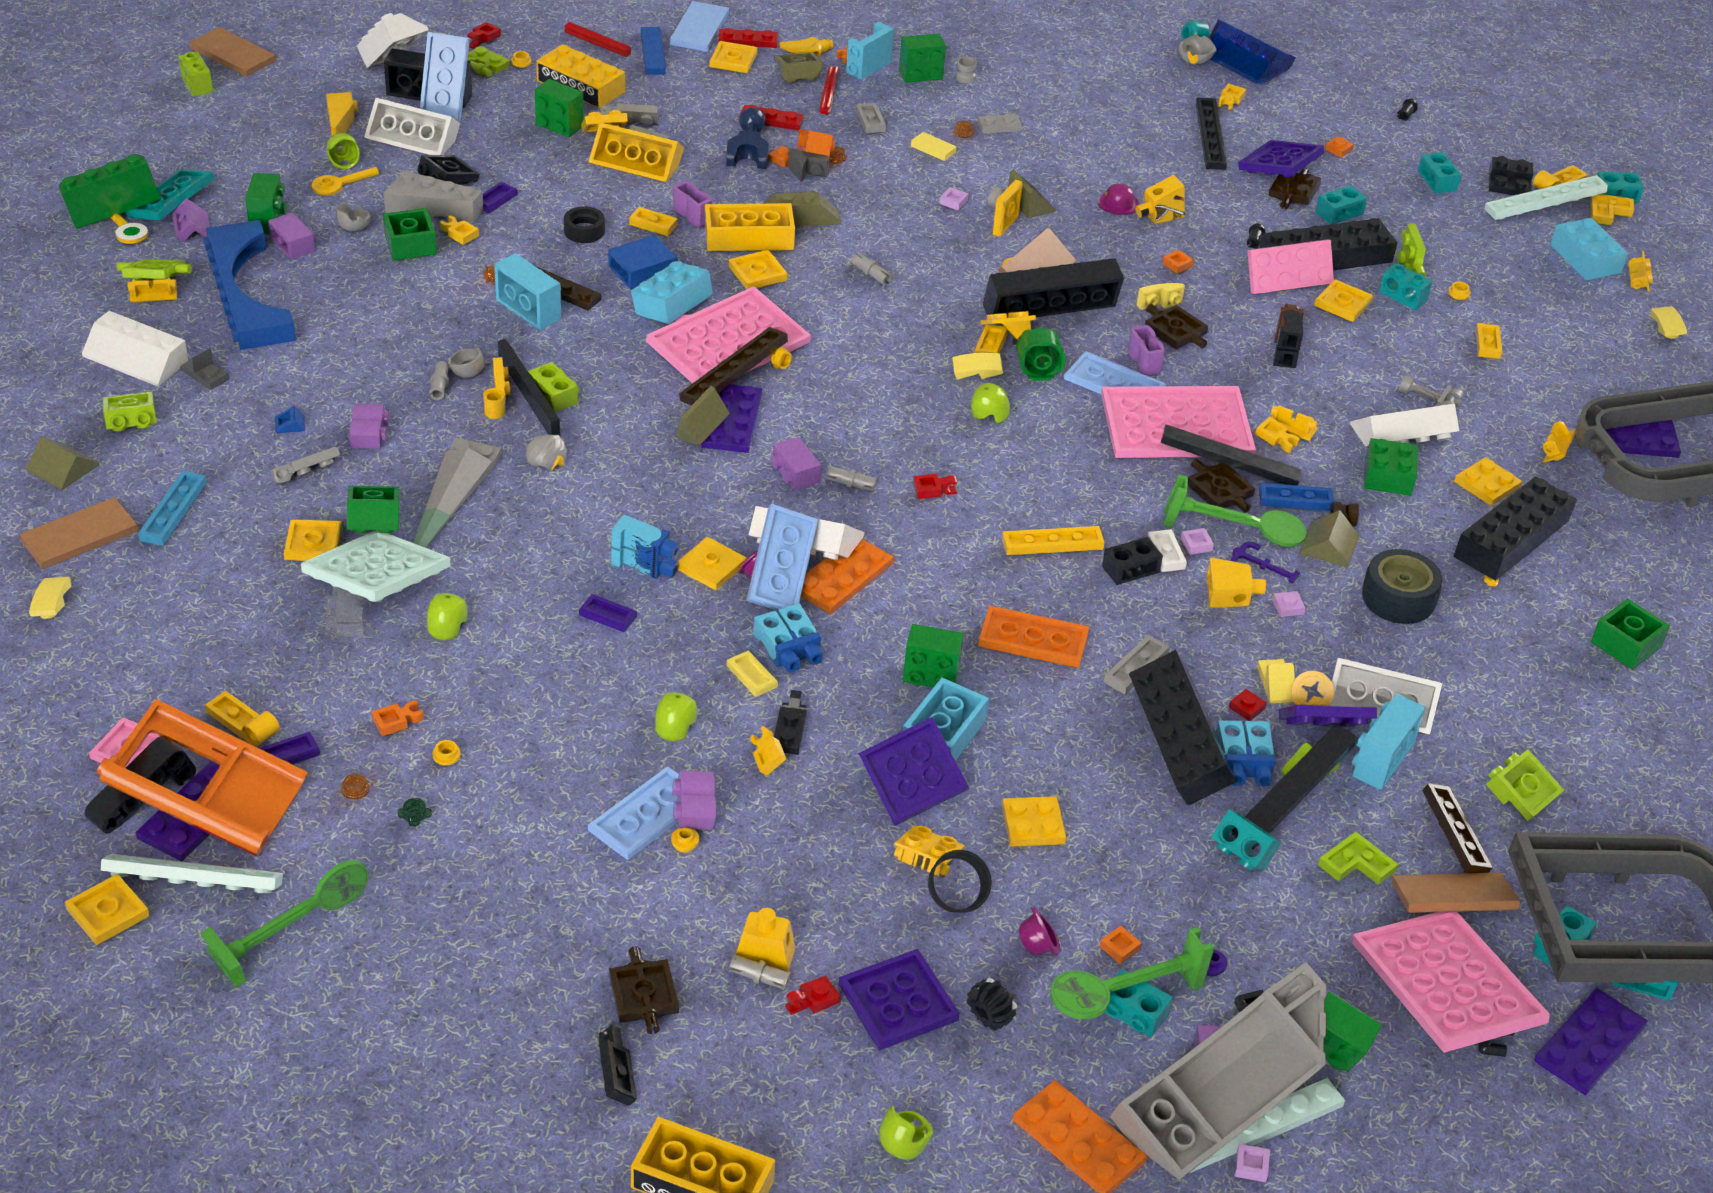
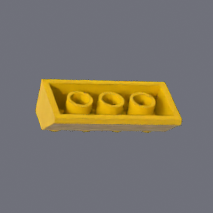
[588,122,684,182]
[705,203,795,251]

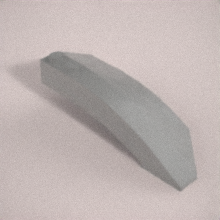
[1110,962,1326,1180]

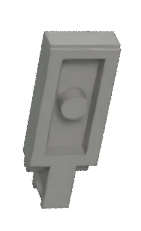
[601,103,659,125]
[270,446,340,484]

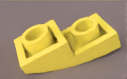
[1137,283,1185,310]
[1651,306,1687,339]
[952,353,1003,379]
[29,577,72,619]

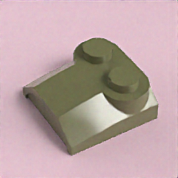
[774,52,823,82]

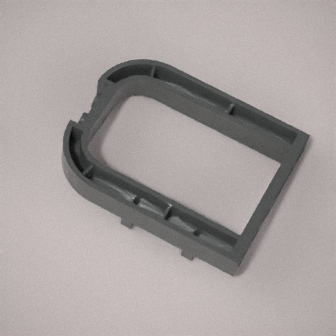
[1575,381,1713,507]
[1508,832,1713,983]

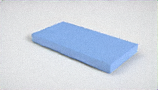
[670,1,729,52]
[420,32,470,122]
[1064,351,1167,394]
[746,504,818,616]
[588,766,679,860]

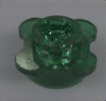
[398,798,432,827]

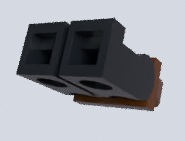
[1273,304,1304,368]

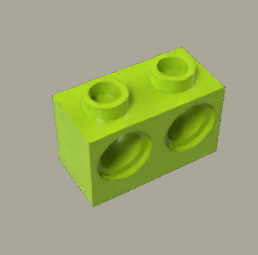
[178,52,213,96]
[528,362,579,413]

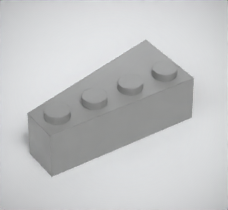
[384,171,483,223]

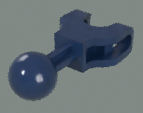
[726,107,769,169]

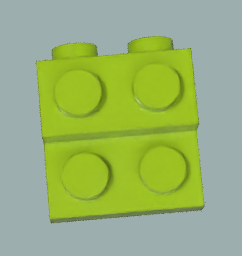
[103,391,157,432]
[1486,749,1565,821]

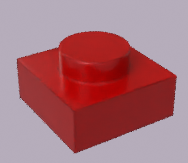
[1229,689,1267,721]

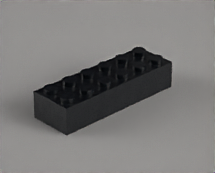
[1260,218,1398,271]
[983,258,1124,318]
[1453,476,1577,581]
[1129,650,1237,805]

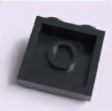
[417,155,480,185]
[1489,156,1533,196]

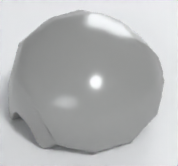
[336,203,371,232]
[448,347,484,378]

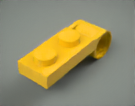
[1533,165,1588,189]
[483,357,510,419]
[205,691,280,747]

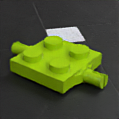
[1397,224,1426,278]
[116,259,192,281]

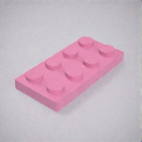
[1247,240,1334,294]

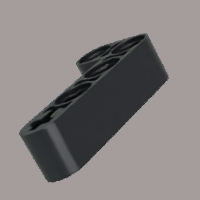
[84,736,196,834]

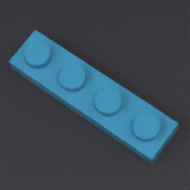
[138,471,207,546]

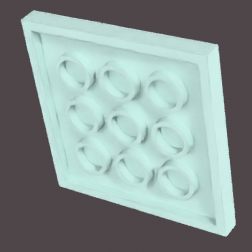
[301,530,450,602]

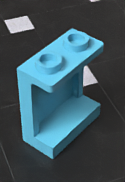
[846,22,894,80]

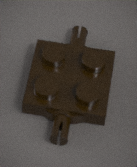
[1269,168,1321,210]
[1145,304,1208,350]
[1188,458,1255,513]
[609,946,679,1034]

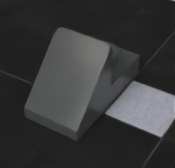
[788,148,830,182]
[180,348,229,390]

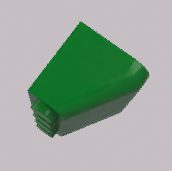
[59,154,161,229]

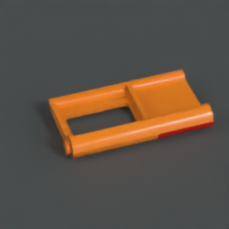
[97,699,308,856]

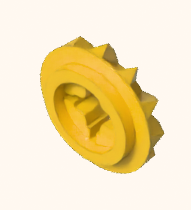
[1291,670,1334,706]

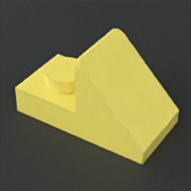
[1257,659,1295,703]

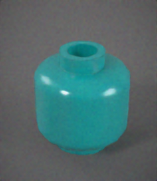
[1181,21,1210,40]

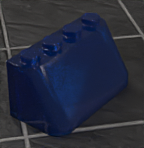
[1209,19,1296,84]

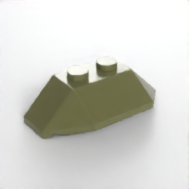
[762,191,841,226]

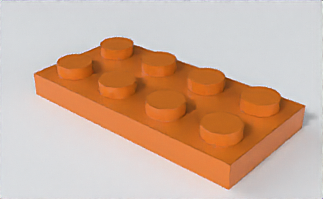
[800,539,894,614]
[978,605,1090,668]
[1012,1080,1147,1193]

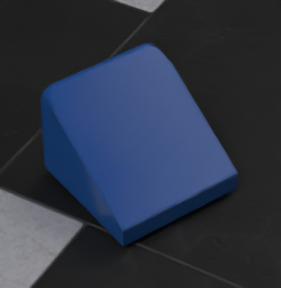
[275,406,305,433]

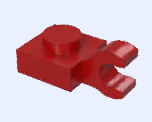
[467,22,501,49]
[913,473,957,499]
[785,975,841,1015]

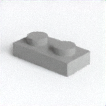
[856,103,886,133]
[977,113,1022,133]

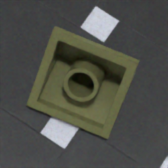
[1008,169,1056,218]
[675,386,730,445]
[26,436,99,490]
[1300,510,1359,568]

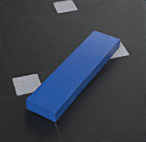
[641,27,666,75]

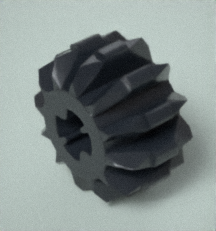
[966,977,1018,1031]

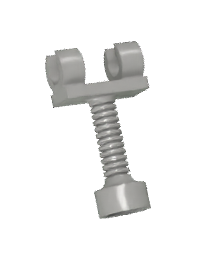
[1398,375,1464,407]

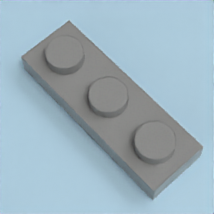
[1103,635,1170,695]

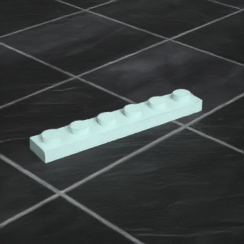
[1485,175,1608,220]
[101,854,283,893]
[1190,1078,1345,1173]

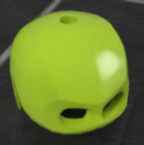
[326,133,360,169]
[970,383,1010,423]
[427,593,468,640]
[655,692,697,741]
[878,1105,933,1160]

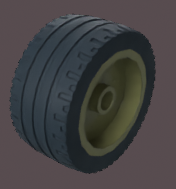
[1362,549,1442,624]

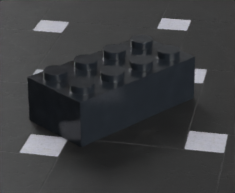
[384,48,472,108]

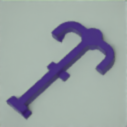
[1231,542,1300,584]

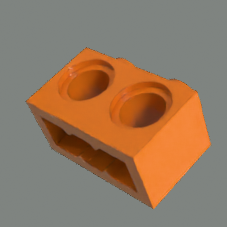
[796,129,835,156]

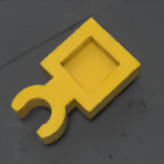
[1218,83,1247,110]
[440,216,479,245]
[1255,416,1300,453]
[751,726,786,775]

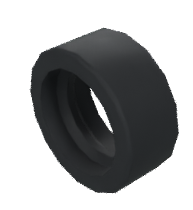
[564,206,605,243]

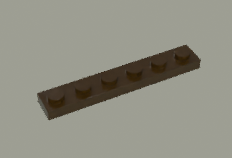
[679,327,788,406]

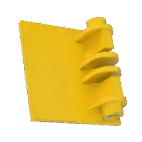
[894,825,965,877]

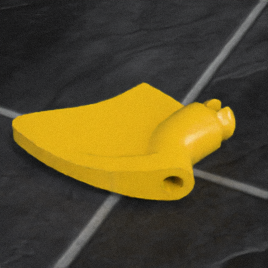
[780,37,834,58]

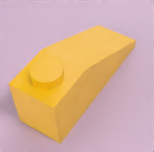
[326,92,358,136]

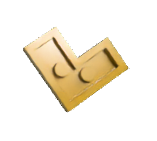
[1590,194,1634,225]

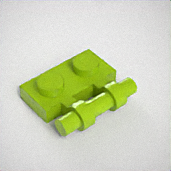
[468,46,510,77]

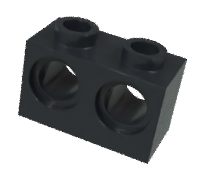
[1102,537,1163,585]

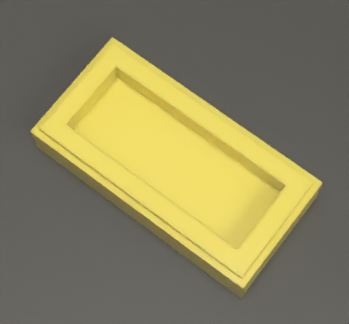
[911,132,957,161]
[726,650,778,697]

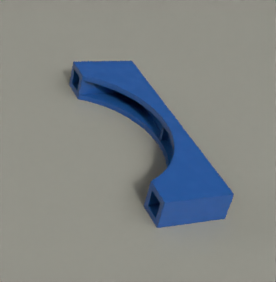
[203,220,296,350]

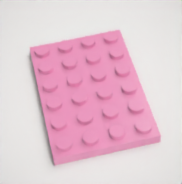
[646,286,811,383]
[1101,386,1256,458]
[1352,911,1550,1053]

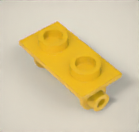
[1628,250,1653,292]
[128,277,177,303]
[1271,405,1318,441]
[1543,421,1576,462]

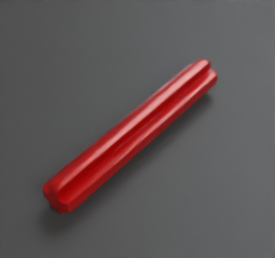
[564,22,631,57]
[819,66,839,115]

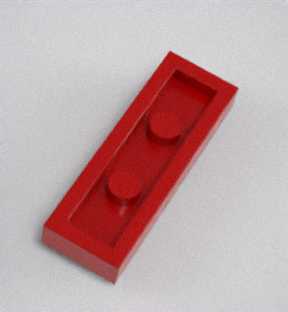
[718,28,778,48]
[740,105,804,131]

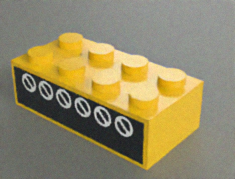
[536,44,625,108]
[631,1117,775,1193]

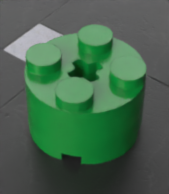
[1016,328,1066,381]

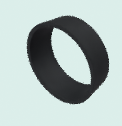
[928,850,992,913]

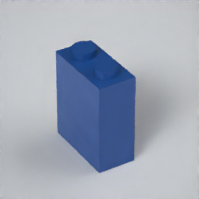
[608,235,678,290]

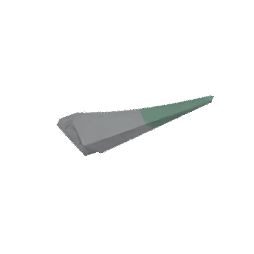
[413,438,502,548]

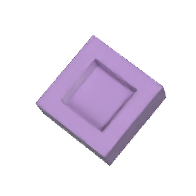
[940,187,969,210]
[1181,528,1214,555]
[1272,591,1306,617]
[1235,1144,1270,1183]

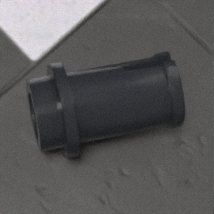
[1397,98,1418,121]
[1247,223,1266,249]

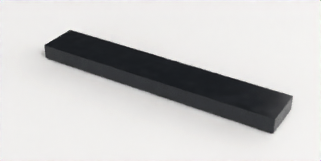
[1196,97,1227,170]
[498,339,560,436]
[1161,424,1301,486]
[1232,723,1358,850]

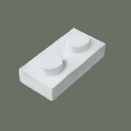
[1147,529,1187,572]

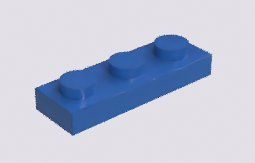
[1259,483,1334,511]

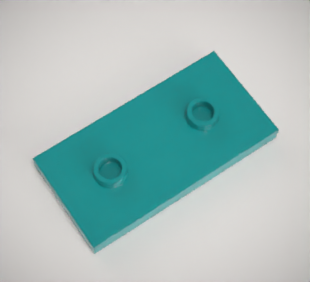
[125,169,215,221]

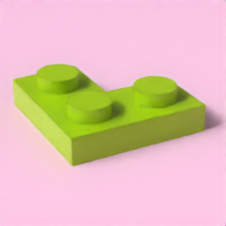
[1318,832,1399,885]

